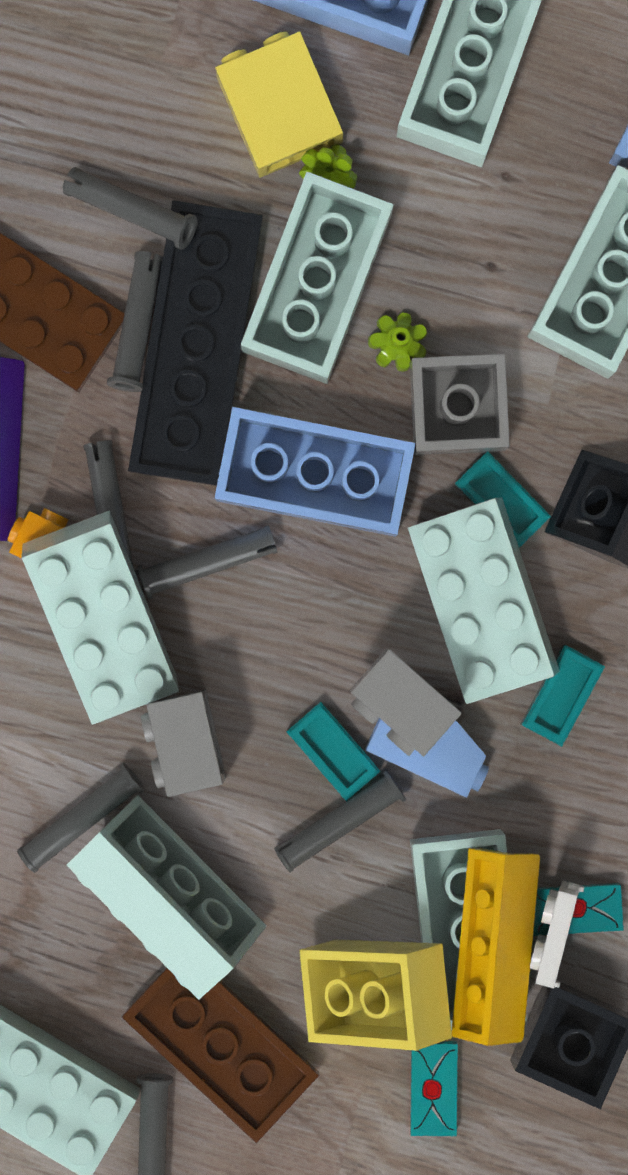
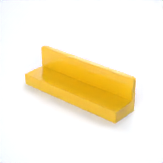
[452,848,540,1046]

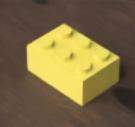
[299,940,452,1051]

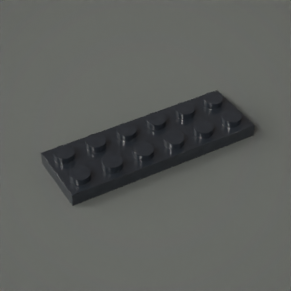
[128,200,263,486]

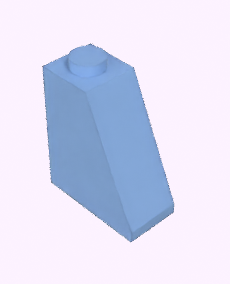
[365,669,489,798]

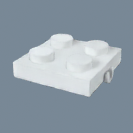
[530,880,585,988]

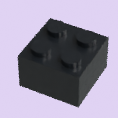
[510,983,628,1110]

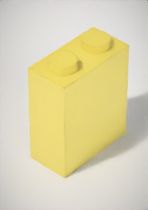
[215,31,343,178]

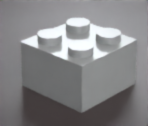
[410,354,510,456]
[350,648,462,757]
[141,689,226,797]

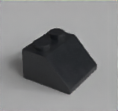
[544,450,628,569]

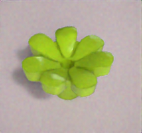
[299,144,357,189]
[368,312,427,372]

